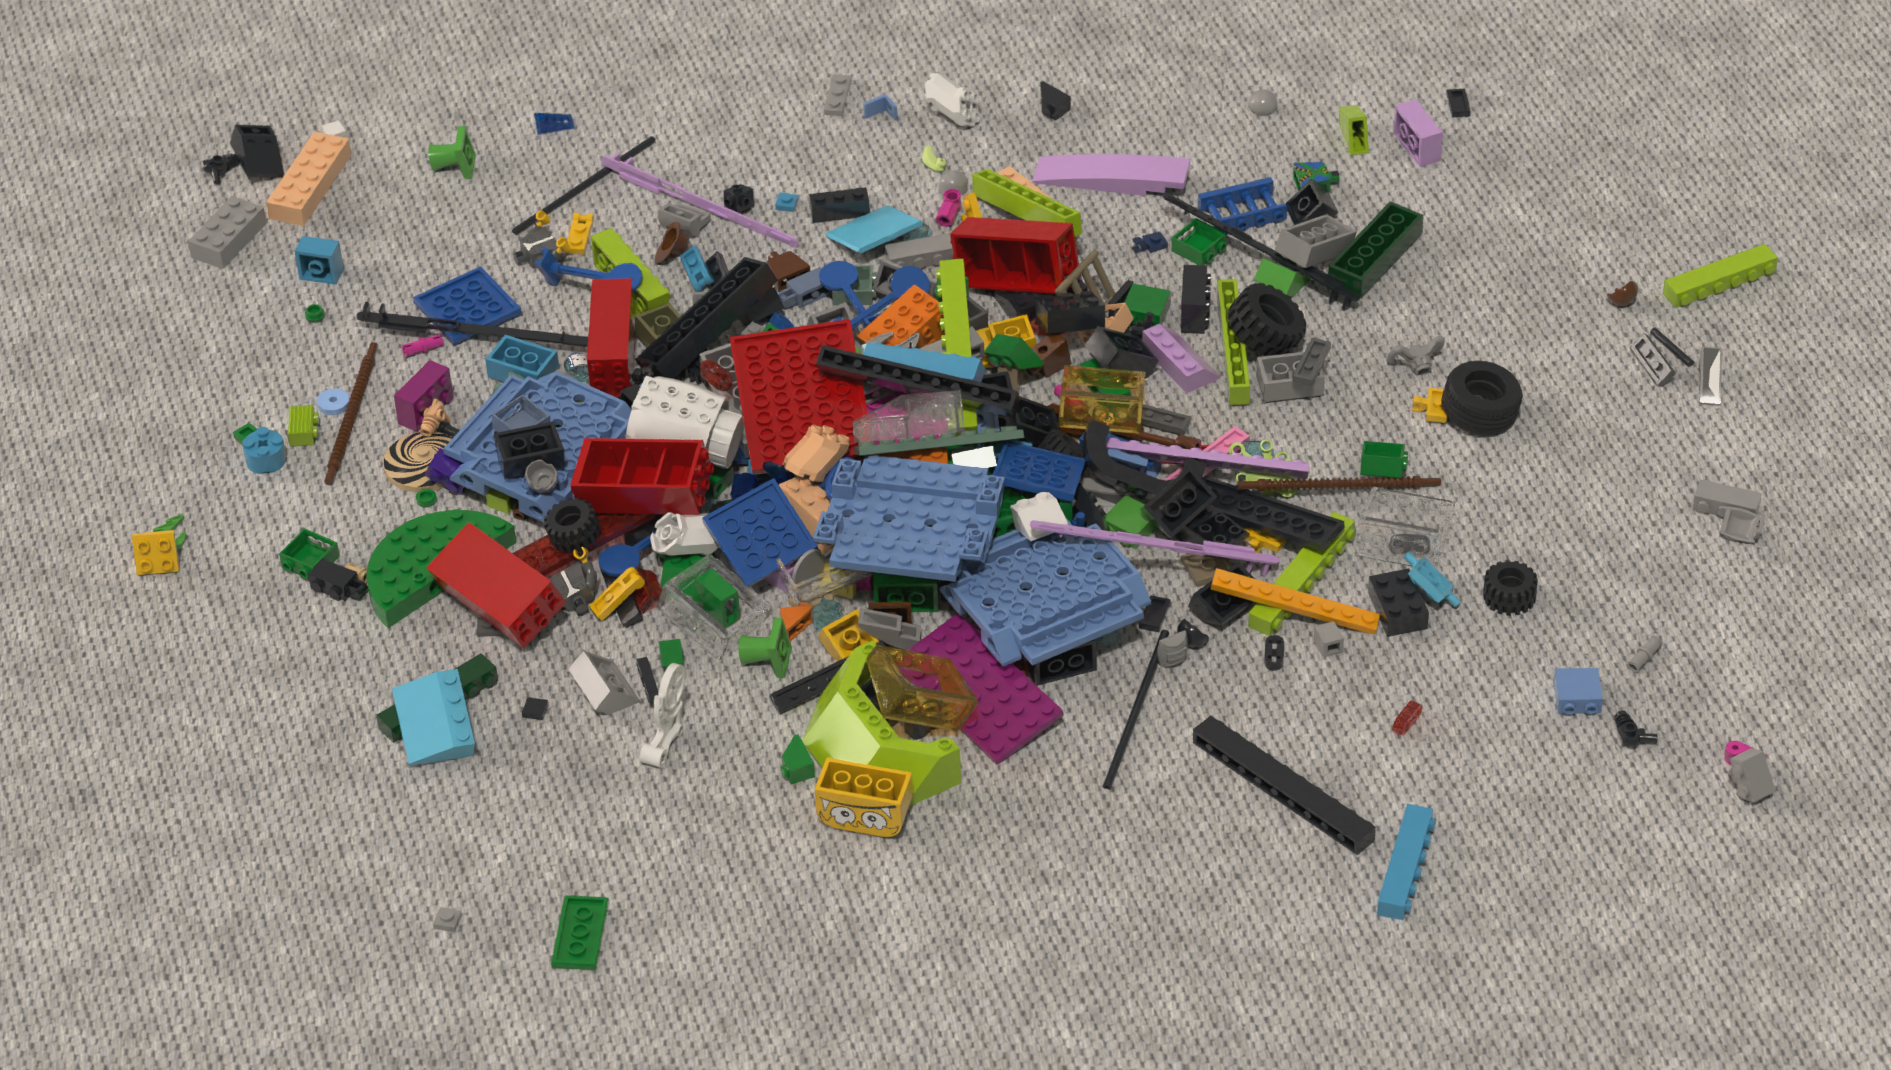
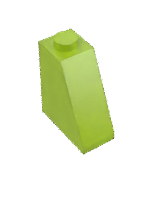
[1338,105,1369,155]

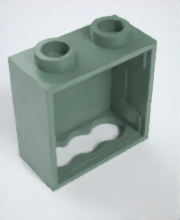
[832,265,877,306]

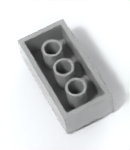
[188,196,267,269]
[1275,214,1357,268]

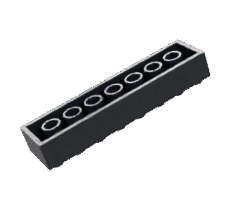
[635,257,778,379]

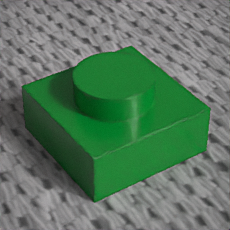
[233,423,257,444]

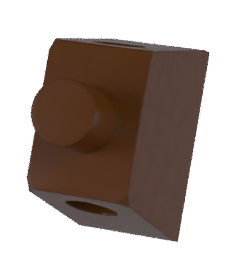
[767,251,810,293]
[1026,333,1072,378]

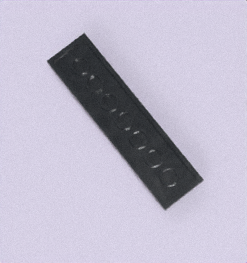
[1202,476,1345,551]

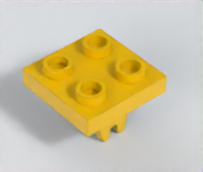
[132,530,179,575]

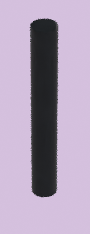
[1650,327,1694,367]

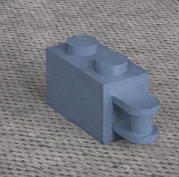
[778,267,832,309]

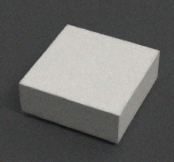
[321,120,346,137]

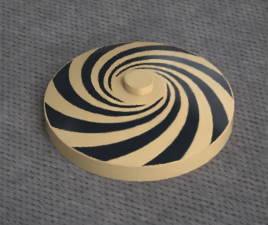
[383,432,453,492]

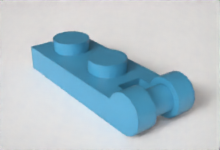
[680,245,715,292]

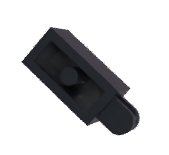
[308,559,368,602]

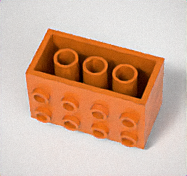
[857,284,945,349]

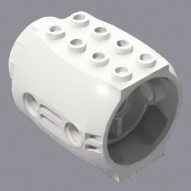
[626,376,744,469]

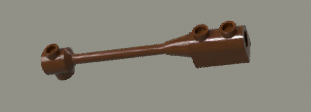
[1048,403,1201,449]

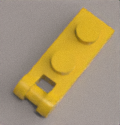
[565,212,594,254]
[589,567,645,621]

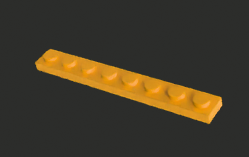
[1211,568,1380,634]

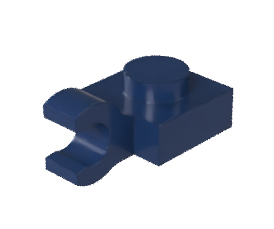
[1132,231,1168,253]

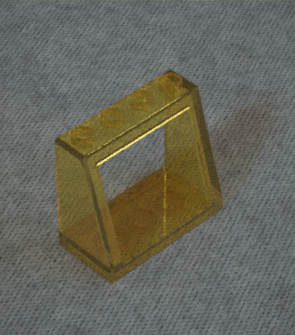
[1059,365,1146,434]
[866,645,978,731]

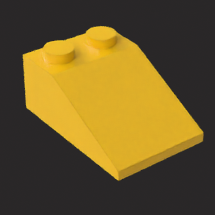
[818,609,892,670]

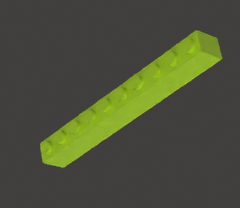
[936,259,978,435]

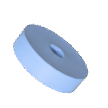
[317,388,349,415]

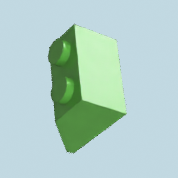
[1254,258,1311,297]

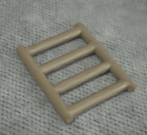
[1055,250,1116,339]

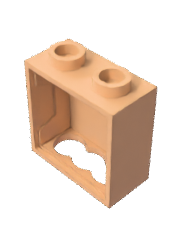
[1077,303,1134,345]

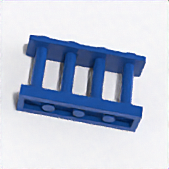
[1198,177,1287,234]

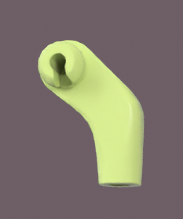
[922,146,946,172]

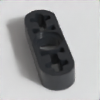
[636,657,659,707]

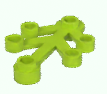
[1229,439,1297,497]

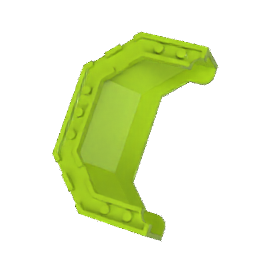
[802,641,961,806]

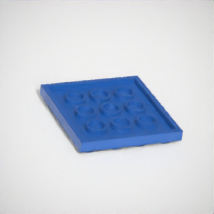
[413,266,522,345]
[993,440,1085,502]
[702,478,818,589]

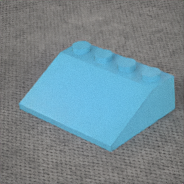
[392,669,475,766]

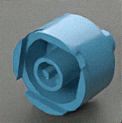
[242,427,286,474]

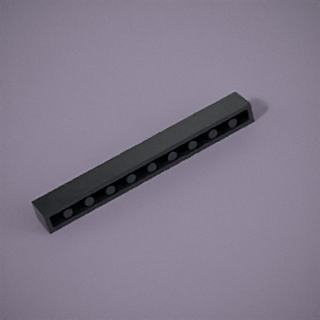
[816,345,1021,418]
[1193,715,1376,855]

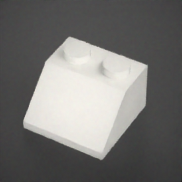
[1010,492,1068,541]

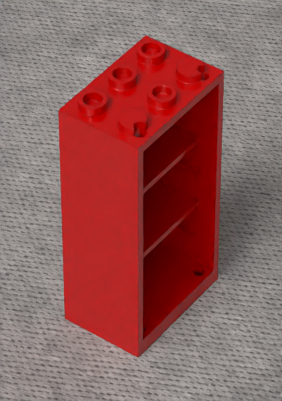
[950,217,1081,294]
[587,278,635,399]
[570,438,714,515]
[426,522,566,649]

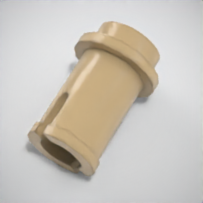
[345,562,367,583]

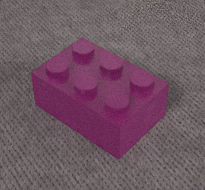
[394,360,453,432]

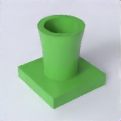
[428,126,476,179]
[738,618,792,678]

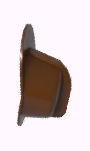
[655,222,689,264]

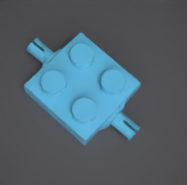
[1403,551,1461,608]

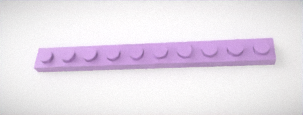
[1105,438,1309,479]

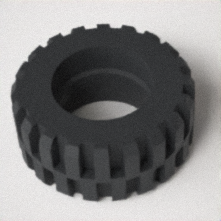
[1228,283,1306,356]

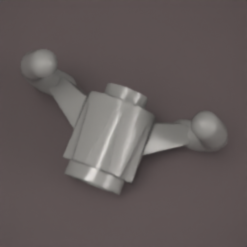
[1387,336,1445,375]

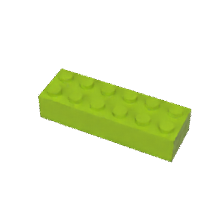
[591,228,671,315]

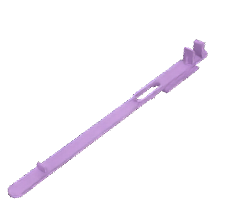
[601,151,799,248]
[1030,520,1280,576]

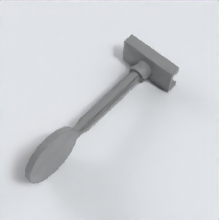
[792,521,888,589]

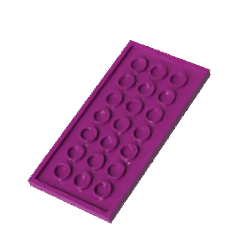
[892,613,1064,765]

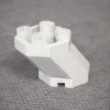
[925,73,980,127]
[650,512,719,556]

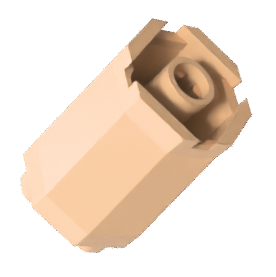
[783,425,850,482]

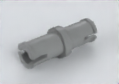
[1627,636,1663,673]

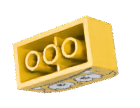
[814,758,913,837]

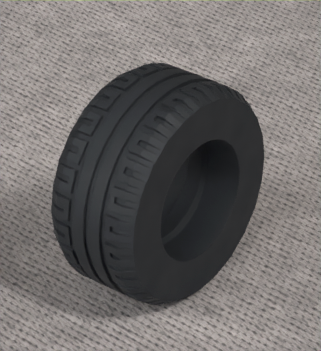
[1441,360,1523,435]

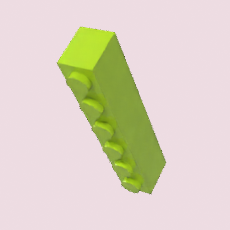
[1663,244,1778,308]

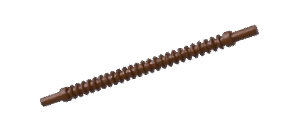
[324,342,378,485]
[1237,476,1441,492]

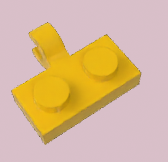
[961,192,982,222]
[1412,388,1447,423]
[1245,527,1288,553]

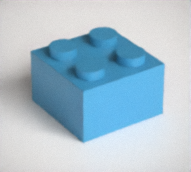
[295,236,344,285]

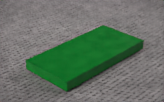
[551,895,609,971]

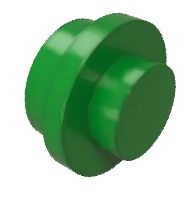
[305,304,325,322]

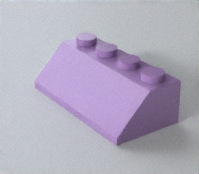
[1142,324,1220,393]

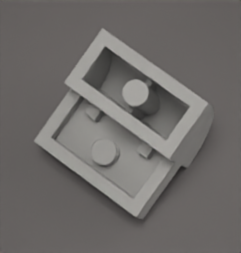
[658,203,711,237]

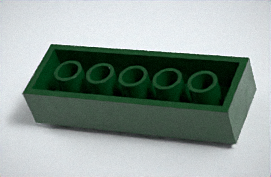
[1328,201,1424,298]

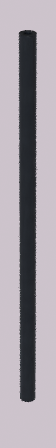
[512,136,656,235]
[1103,630,1169,790]

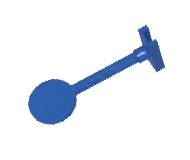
[534,248,643,292]
[819,261,882,329]
[833,266,930,332]
[598,510,702,577]

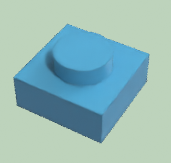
[775,193,798,212]

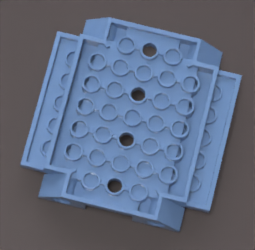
[443,371,632,522]
[813,455,1005,582]
[939,519,1151,666]

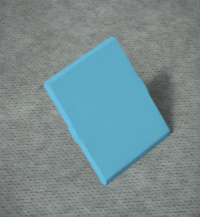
[826,205,924,253]

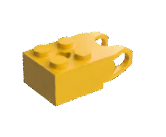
[976,315,1036,368]

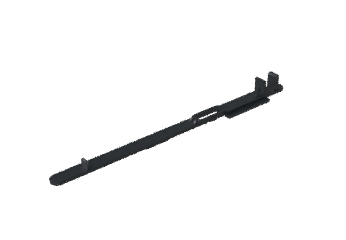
[1163,194,1360,311]
[356,301,588,347]

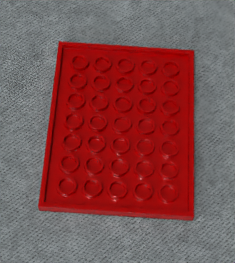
[730,319,873,475]

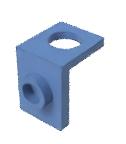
[864,94,898,121]

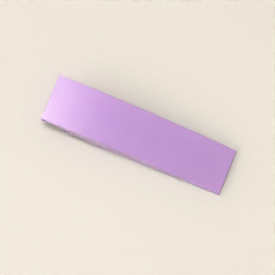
[1032,154,1190,196]

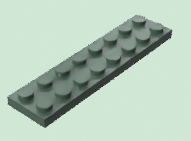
[853,426,1024,455]

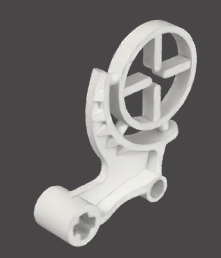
[639,663,685,768]

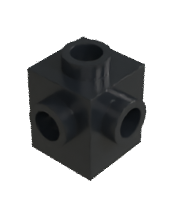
[723,184,754,213]

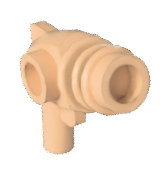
[420,399,451,437]

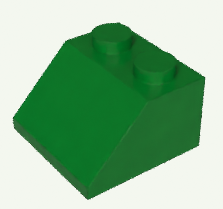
[984,334,1044,369]
[660,554,710,602]

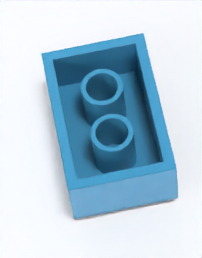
[485,335,559,382]

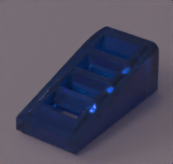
[533,113,575,135]

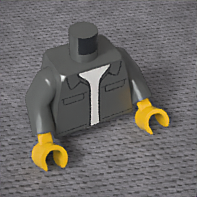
[513,210,570,269]
[549,547,597,613]

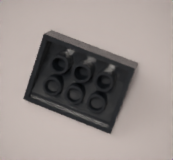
[991,278,1088,324]

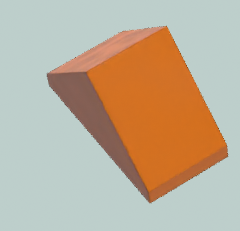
[780,605,814,642]

